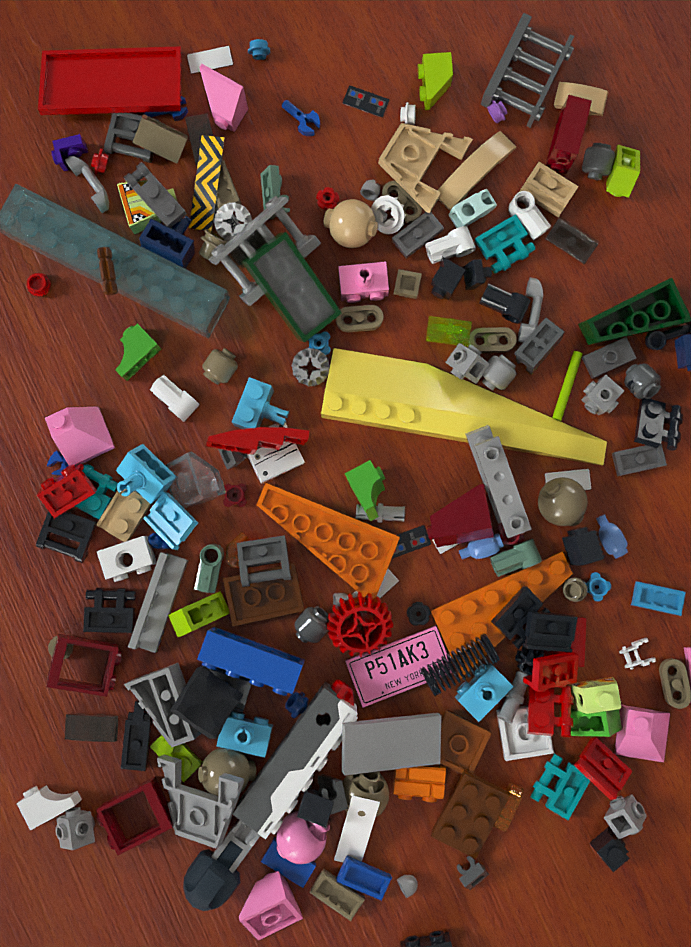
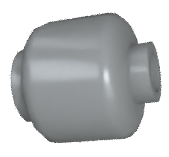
[482,354,516,391]

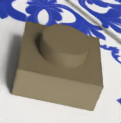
[394,269,422,299]

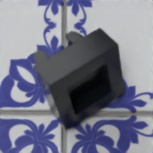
[462,259,492,290]

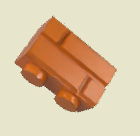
[393,764,446,802]

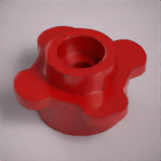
[91,148,109,175]

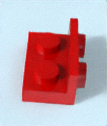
[37,464,97,518]
[523,651,579,692]

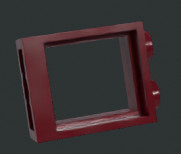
[545,95,592,174]
[46,634,122,697]
[96,776,173,855]

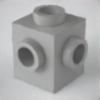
[445,343,490,384]
[581,375,624,415]
[604,794,647,839]
[56,807,95,850]

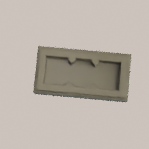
[216,160,241,209]
[309,868,365,921]

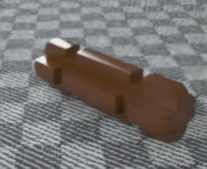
[97,247,118,295]

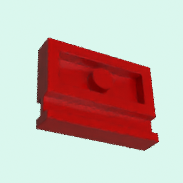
[574,737,632,800]

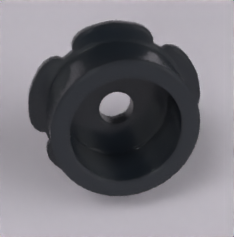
[407,602,431,626]

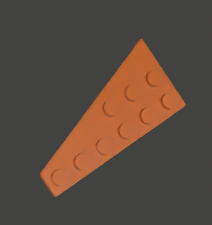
[257,483,400,599]
[430,552,573,678]

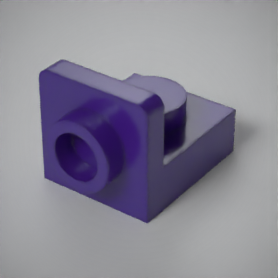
[51,134,88,171]

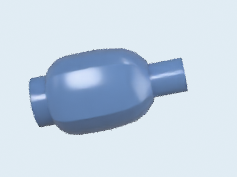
[596,514,628,558]
[459,533,504,559]

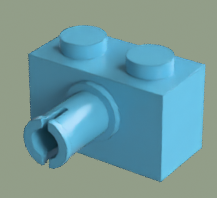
[232,377,289,429]
[116,444,177,504]
[455,663,514,722]
[216,711,273,757]

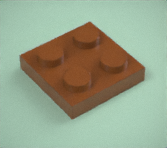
[440,710,491,774]

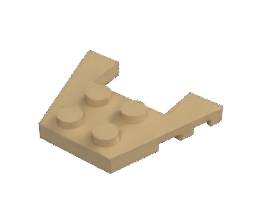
[378,123,473,214]

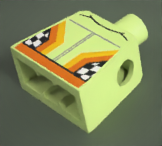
[117,180,178,234]
[567,677,622,714]

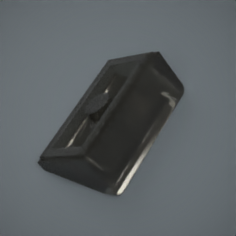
[545,217,599,264]

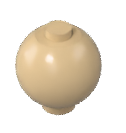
[324,199,378,248]

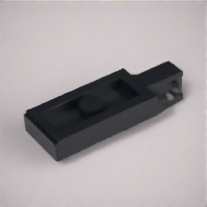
[121,700,152,771]

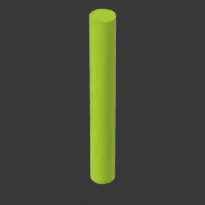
[552,351,583,421]

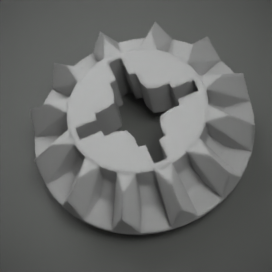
[291,348,330,387]

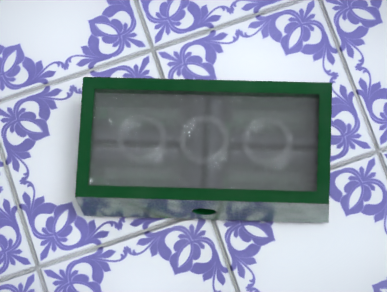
[242,232,342,342]

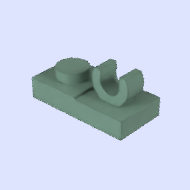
[260,165,290,220]

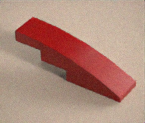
[206,427,309,455]

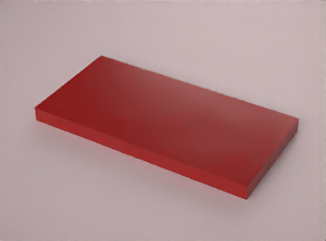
[38,46,182,115]

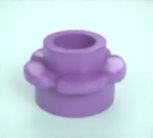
[487,100,507,124]

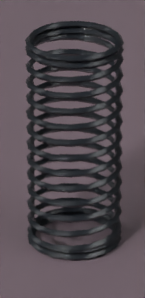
[420,633,500,697]

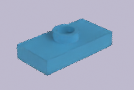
[631,581,686,616]

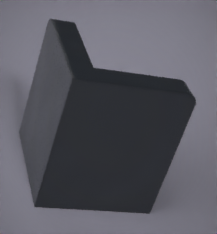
[297,788,334,828]

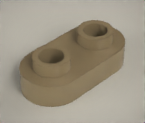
[382,181,422,223]
[336,305,383,332]
[468,327,517,353]
[659,658,691,709]

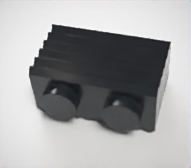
[562,527,605,566]

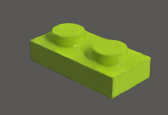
[150,735,203,782]

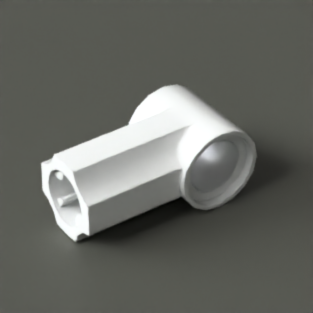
[508,191,551,240]
[425,226,476,264]
[150,375,200,422]

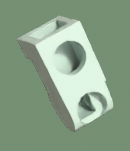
[448,189,497,228]

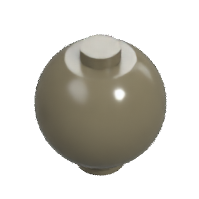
[538,477,588,526]
[198,748,256,796]
[342,771,389,818]

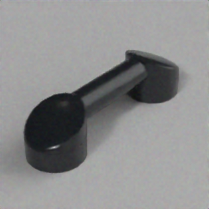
[645,322,691,350]

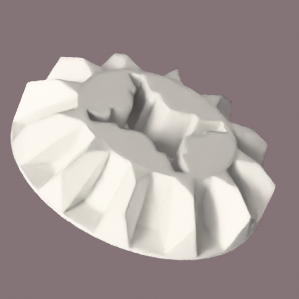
[371,195,406,234]
[214,203,252,241]

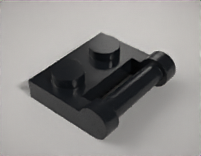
[36,511,98,563]

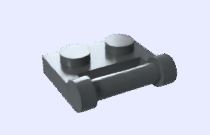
[104,113,160,163]
[237,535,292,587]

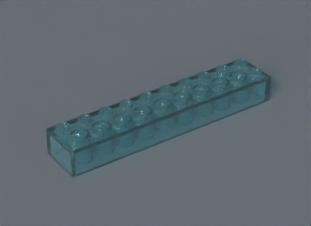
[0,184,230,339]

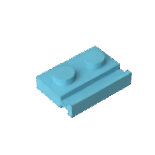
[143,492,198,550]

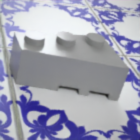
[124,663,201,747]

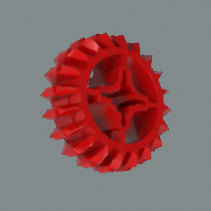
[327,592,394,658]

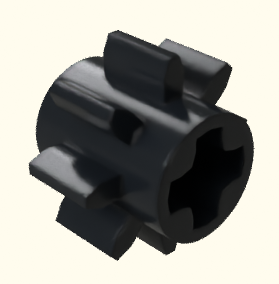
[515,645,545,675]

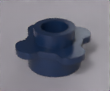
[285,692,309,718]

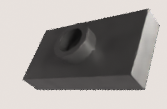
[582,337,636,379]

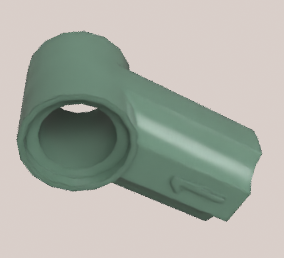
[490,538,542,577]
[194,544,224,593]

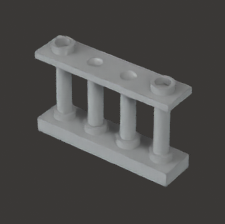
[208,196,321,306]
[465,425,531,538]

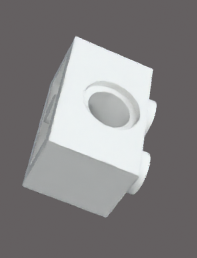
[97,536,157,582]

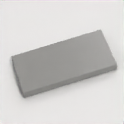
[342,713,441,775]

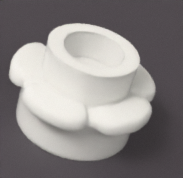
[400,102,416,125]

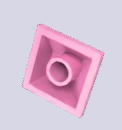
[199,64,248,132]
[45,407,115,467]
[614,705,670,762]
[239,871,303,941]

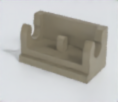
[132,114,188,163]

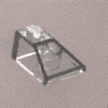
[165,452,226,509]

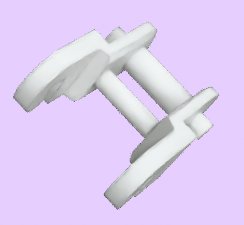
[619,638,656,669]

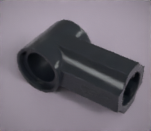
[479,284,531,324]

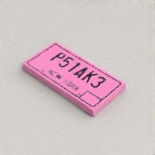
[345,626,452,707]

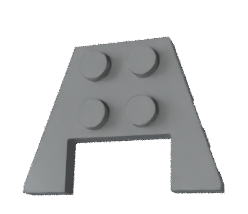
[157,754,244,848]

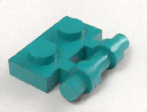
[475,214,536,274]
[75,464,118,519]
[530,753,590,820]

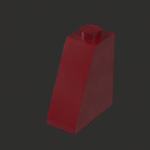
[427,484,494,547]

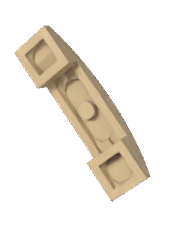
[438,131,516,211]

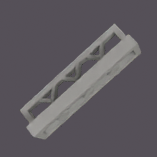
[128,552,188,653]

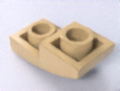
[554,82,608,116]

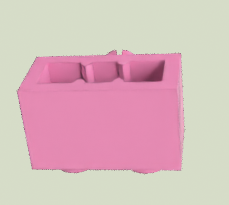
[338,262,389,303]

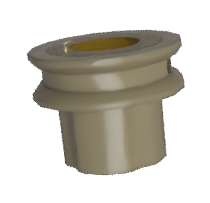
[199,229,229,259]

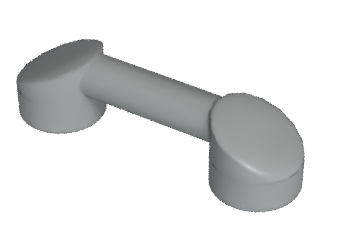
[65,156,109,213]
[517,277,544,343]

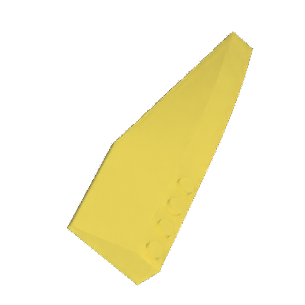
[321,348,607,465]

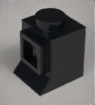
[431,256,465,300]
[589,826,630,872]

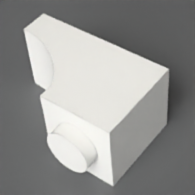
[17,785,82,830]

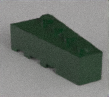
[578,278,691,345]

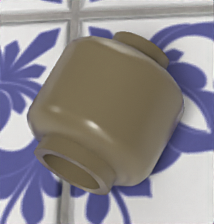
[202,348,238,385]

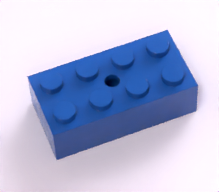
[197,627,305,696]

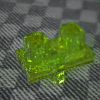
[425,316,472,347]

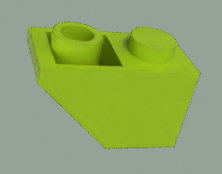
[418,52,453,110]

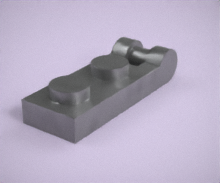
[123,162,187,228]

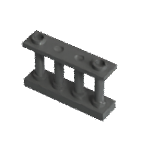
[481,13,574,128]

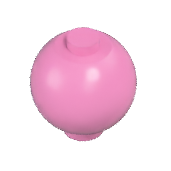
[276,811,330,864]

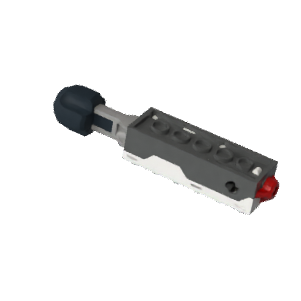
[183,679,358,911]

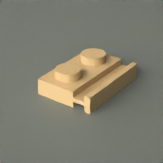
[519,162,578,217]
[96,489,152,542]

